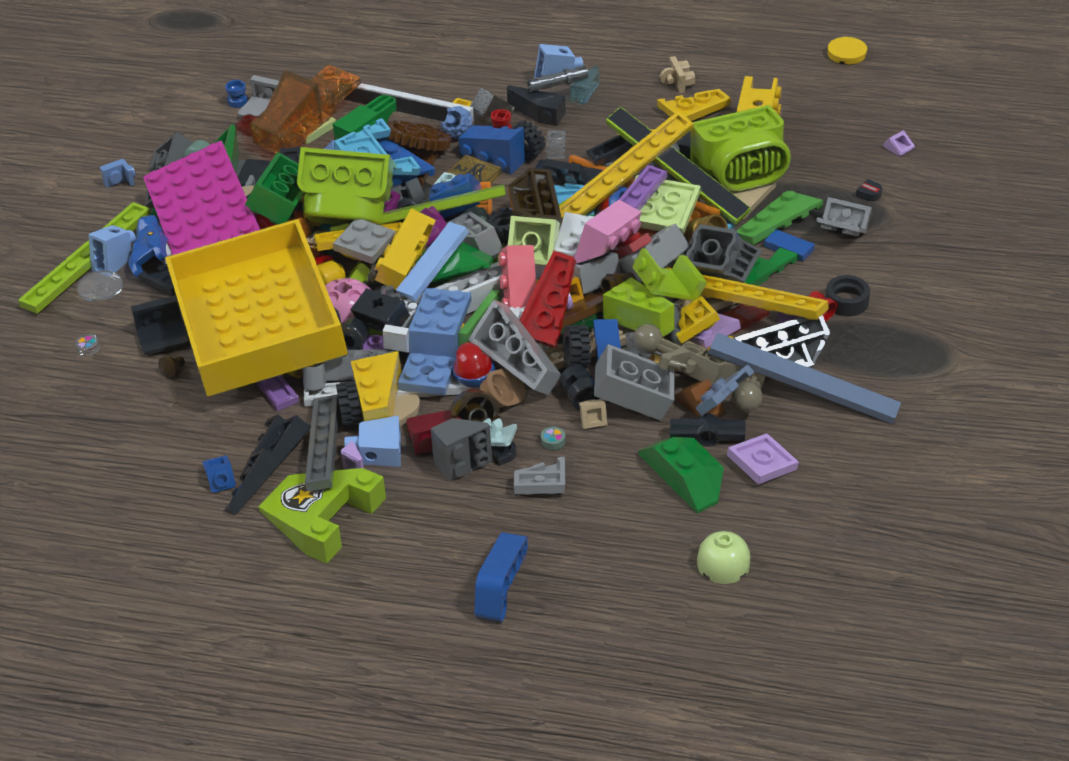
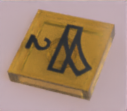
[446,155,501,183]

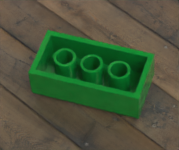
[245,152,305,225]

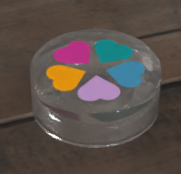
[75,334,100,356]

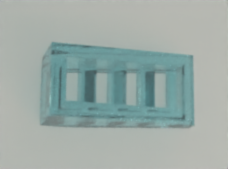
[570,66,600,105]

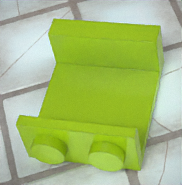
[632,248,707,301]

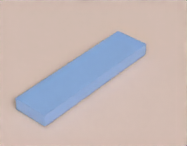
[396,222,469,301]

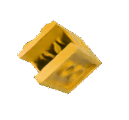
[737,76,782,116]

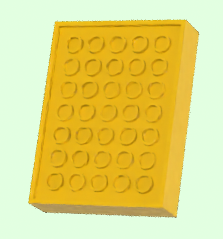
[165,219,348,397]

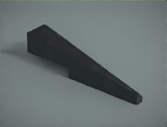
[224,414,311,515]

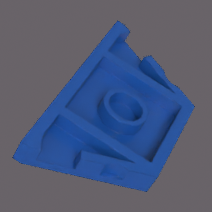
[376,137,435,186]

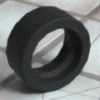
[825,275,870,316]

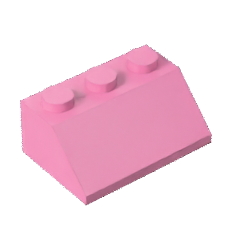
[574,200,642,263]

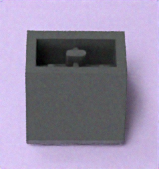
[431,418,492,482]

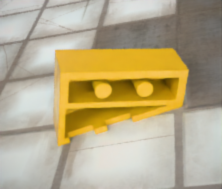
[375,208,436,290]
[351,351,402,421]

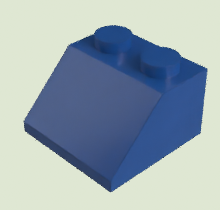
[429,173,481,219]

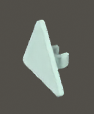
[483,418,517,446]

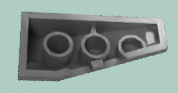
[145,132,193,208]

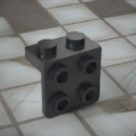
[131,295,189,355]

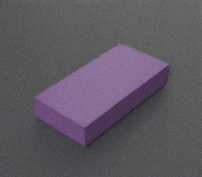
[256,375,299,411]

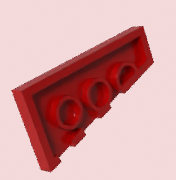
[519,251,576,349]

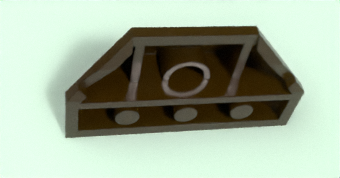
[508,168,562,223]

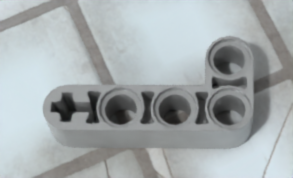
[302,349,396,390]

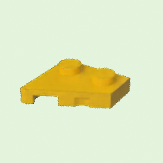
[676,296,720,344]

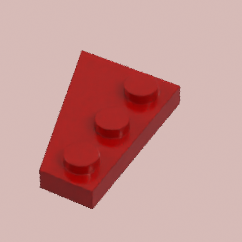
[609,232,652,259]

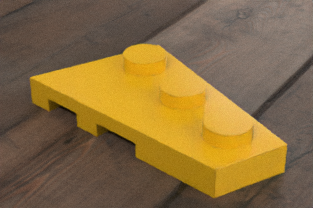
[657,89,731,121]

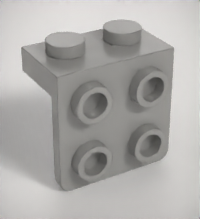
[238,75,292,124]
[816,197,872,236]

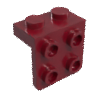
[406,410,461,455]

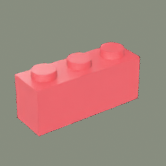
[498,245,536,308]

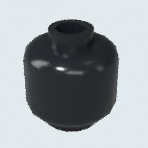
[341,318,369,350]

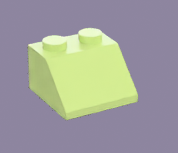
[508,216,560,265]

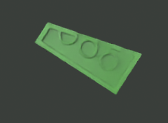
[737,191,824,245]

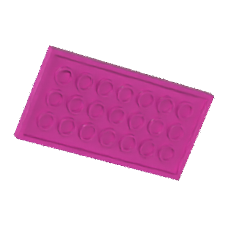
[143,141,260,255]

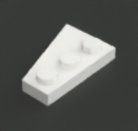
[554,212,594,257]

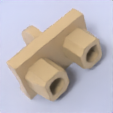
[660,56,695,93]

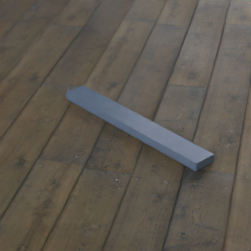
[708,333,901,424]

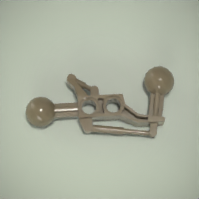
[633,324,766,413]

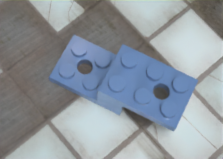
[398,288,472,395]

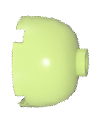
[697,531,751,584]

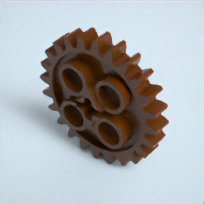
[386,120,452,151]

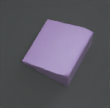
[883,130,915,157]
[341,441,364,470]

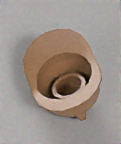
[480,368,526,408]

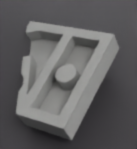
[514,457,565,495]

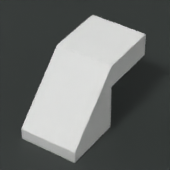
[383,324,410,353]

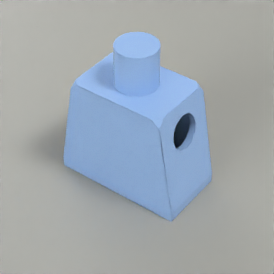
[534,44,583,78]
[89,225,136,278]
[344,416,401,467]

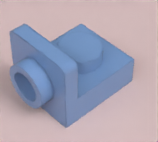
[100,159,136,188]

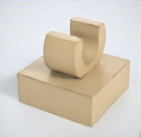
[579,399,607,429]

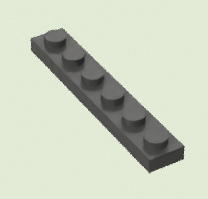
[305,395,339,491]

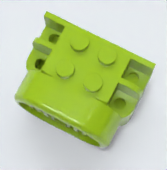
[690,105,791,191]
[297,147,397,224]

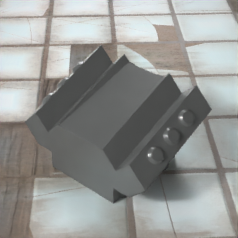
[684,224,762,283]

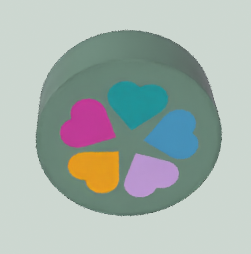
[541,427,566,450]

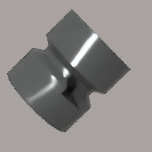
[391,178,426,204]

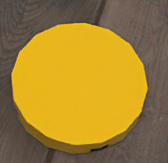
[827,37,867,65]

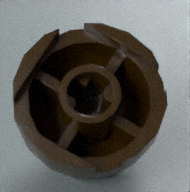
[450,389,500,423]

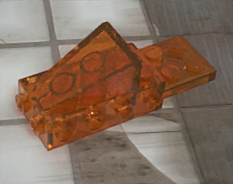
[250,64,361,153]

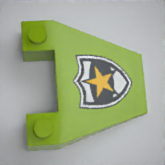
[258,468,386,564]

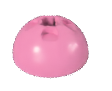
[325,278,371,323]

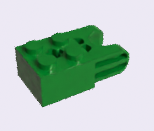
[332,95,397,141]

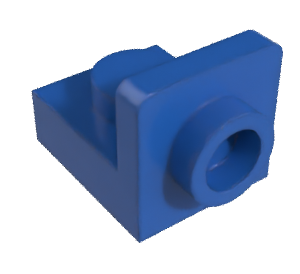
[202,455,236,493]

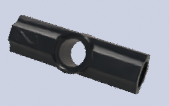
[670,413,746,447]

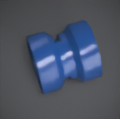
[225,80,248,108]

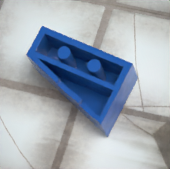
[458,125,525,175]

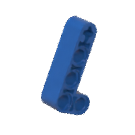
[474,532,528,622]

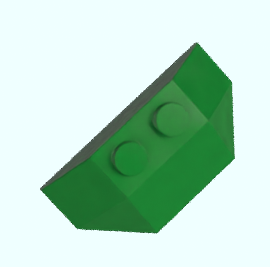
[415,242,494,286]
[638,437,724,514]

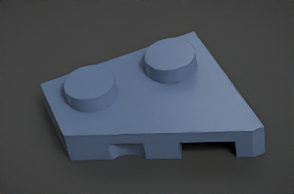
[696,364,754,416]

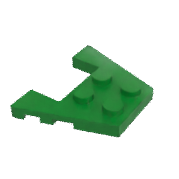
[743,247,798,286]

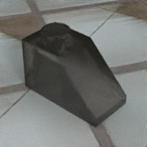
[470,87,517,123]

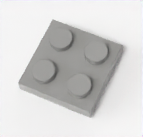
[333,219,396,264]

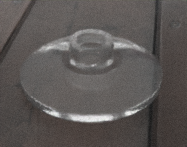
[77,271,123,302]

